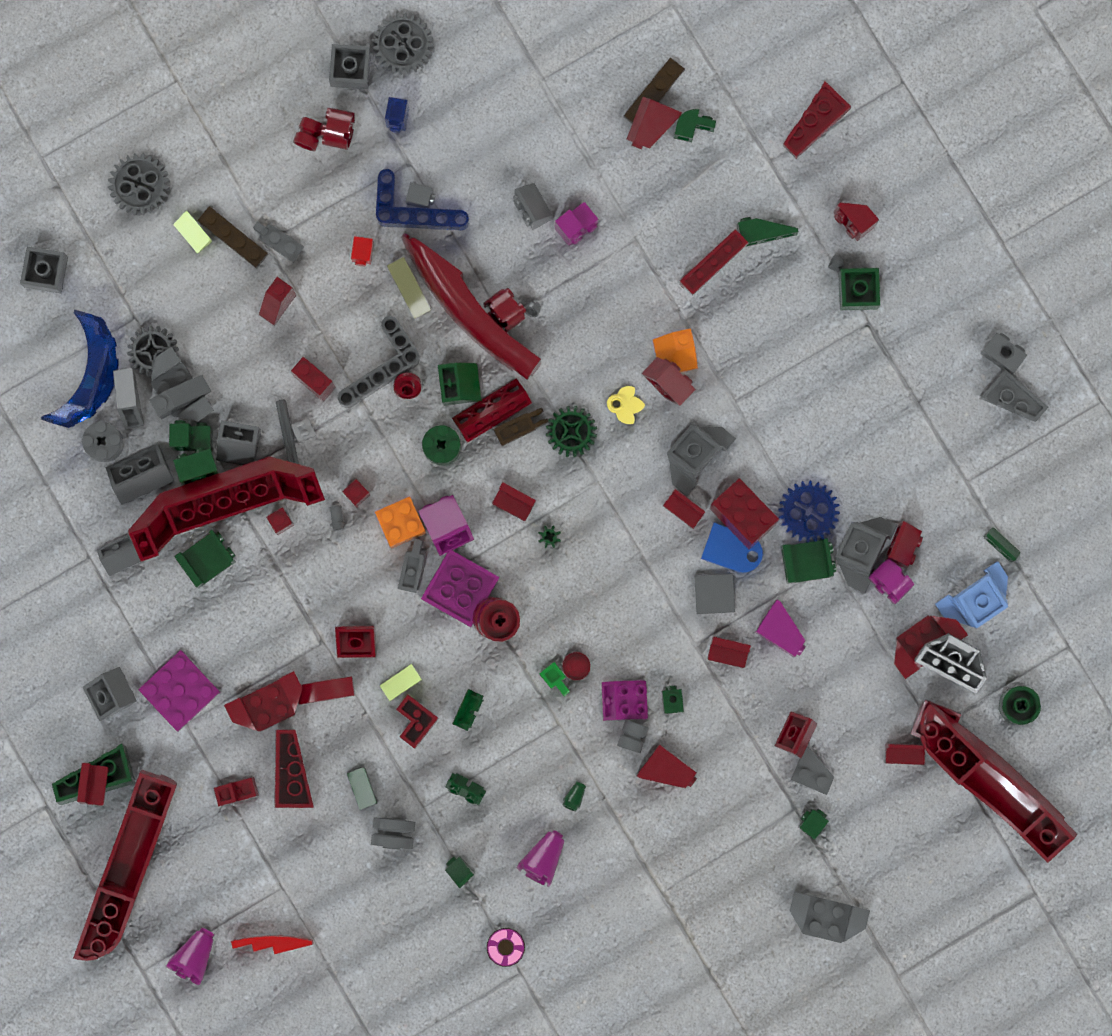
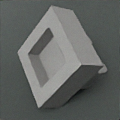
[291,418,316,443]

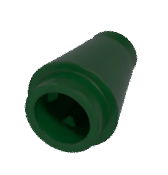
[562,781,586,812]

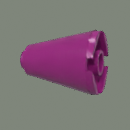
[516,830,565,887]

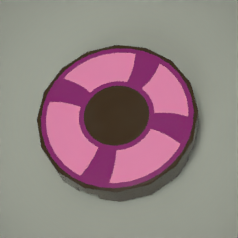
[487,928,525,967]

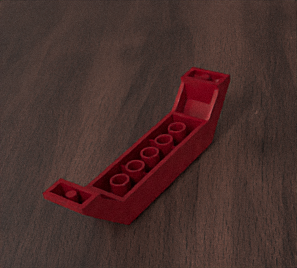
[128,456,325,561]

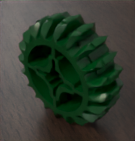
[546,406,597,457]

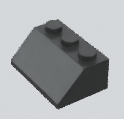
[105,443,174,505]

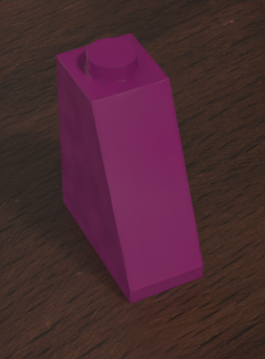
[755,600,806,658]

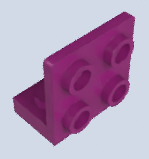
[601,680,648,721]

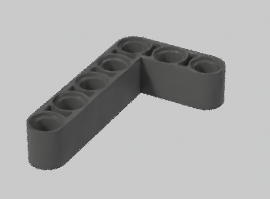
[338,316,420,408]

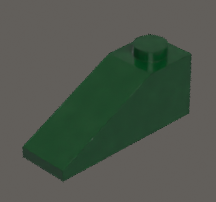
[737,217,799,247]
[445,856,475,888]

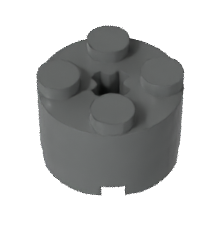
[81,421,123,462]

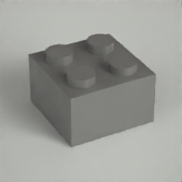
[329,44,371,89]
[20,246,68,294]

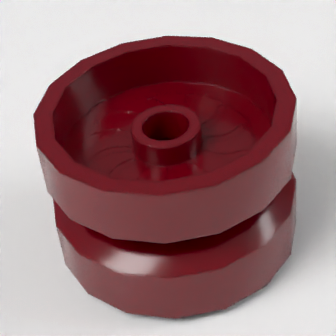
[472,597,520,642]

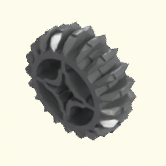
[127,326,179,377]

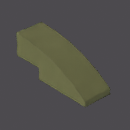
[387,257,431,319]

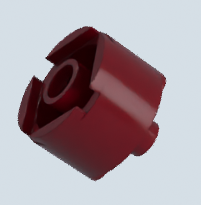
[321,108,355,150]
[483,288,526,333]

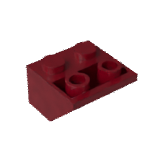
[833,202,879,241]

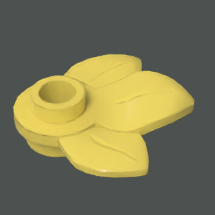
[607,386,645,424]

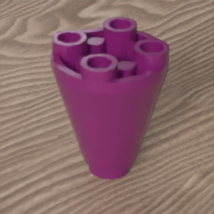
[166,927,214,986]

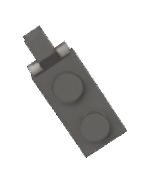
[253,221,304,263]
[398,539,425,593]

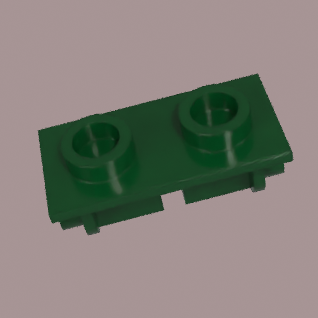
[452,689,484,731]
[445,773,486,805]

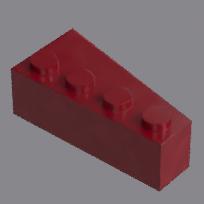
[274,730,314,808]

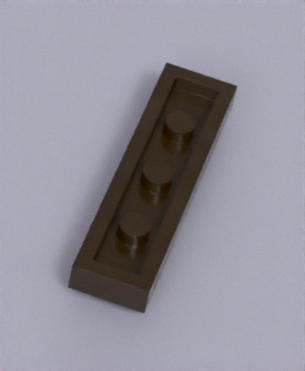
[624,58,685,124]
[197,206,269,269]

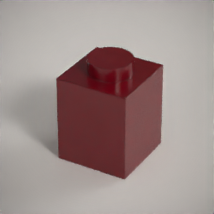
[342,479,370,508]
[266,507,294,535]

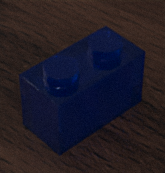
[385,97,409,133]

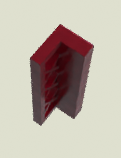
[680,229,748,296]
[452,378,532,443]

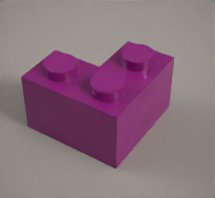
[555,202,599,246]

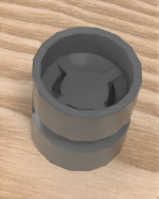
[617,720,649,753]

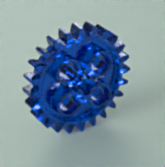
[777,480,840,543]

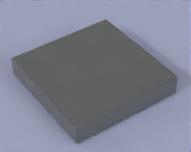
[694,574,735,614]

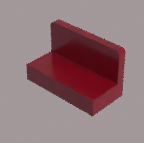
[492,482,536,521]
[663,489,706,529]
[707,637,751,668]
[885,744,925,765]
[77,763,108,806]

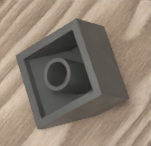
[82,667,137,721]

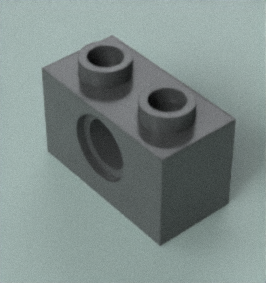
[980,333,1027,375]

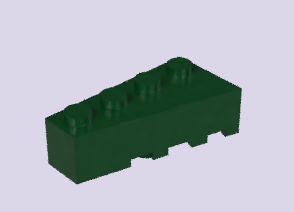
[52,743,136,805]

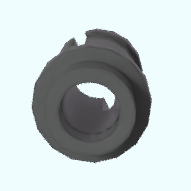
[329,505,345,530]

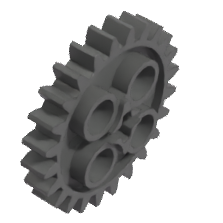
[372,13,434,75]
[108,153,170,215]

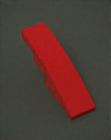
[231,935,314,955]

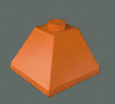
[653,328,698,373]

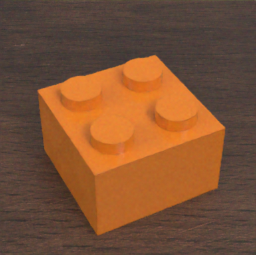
[375,496,426,549]

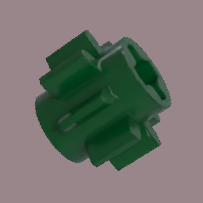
[538,525,561,549]

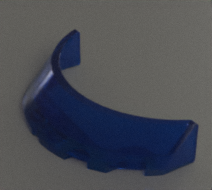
[41,309,119,428]

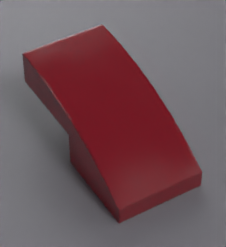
[214,777,259,807]

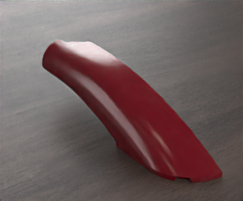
[401,233,541,380]
[920,703,1077,863]
[73,770,177,961]

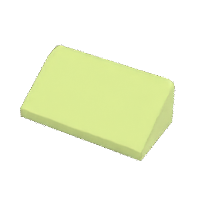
[173,211,212,254]
[380,664,422,702]

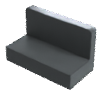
[97,534,141,576]

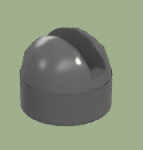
[828,254,844,271]
[525,301,541,317]

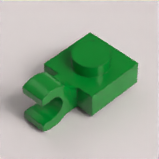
[539,662,570,697]

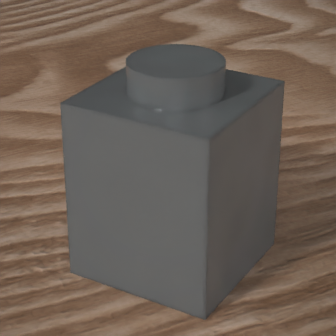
[406,182,436,210]

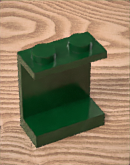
[174,530,236,589]
[781,538,836,584]

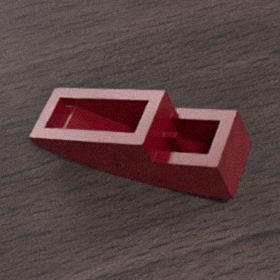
[298,676,355,705]

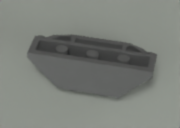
[914,633,987,693]

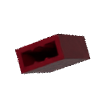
[291,357,336,402]

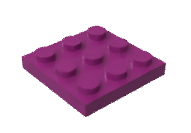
[421,551,500,628]
[138,650,221,732]

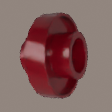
[393,373,422,399]
[562,652,591,680]

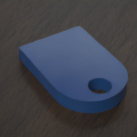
[701,523,763,573]

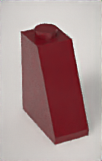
[626,97,682,150]
[259,277,297,326]
[636,745,697,788]

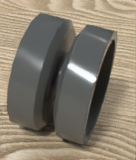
[371,817,416,850]

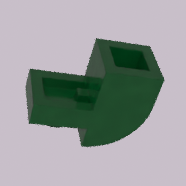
[673,109,716,143]

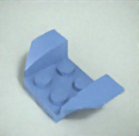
[935,561,1008,628]

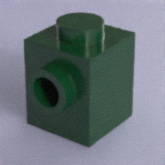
[661,686,684,714]
[798,809,829,840]

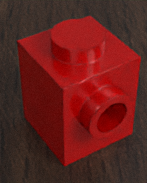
[351,236,374,267]

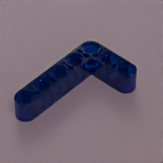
[376,169,469,231]

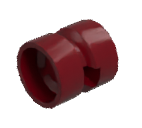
[293,117,323,152]

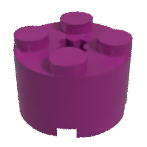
[868,559,914,605]

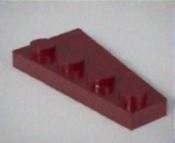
[783,81,851,159]

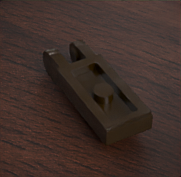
[493,408,549,447]

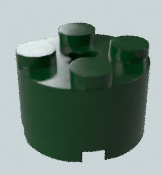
[422,425,461,466]
[998,686,1041,725]

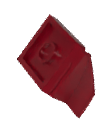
[894,615,968,679]
[224,671,302,732]

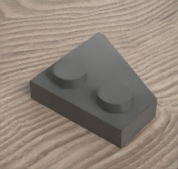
[791,746,834,795]

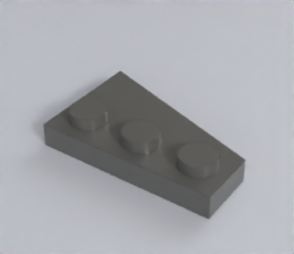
[979,369,1048,422]

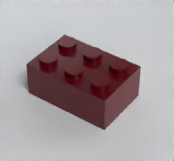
[709,478,779,550]

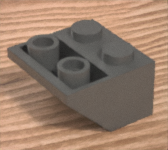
[513,183,553,230]
[216,420,261,465]

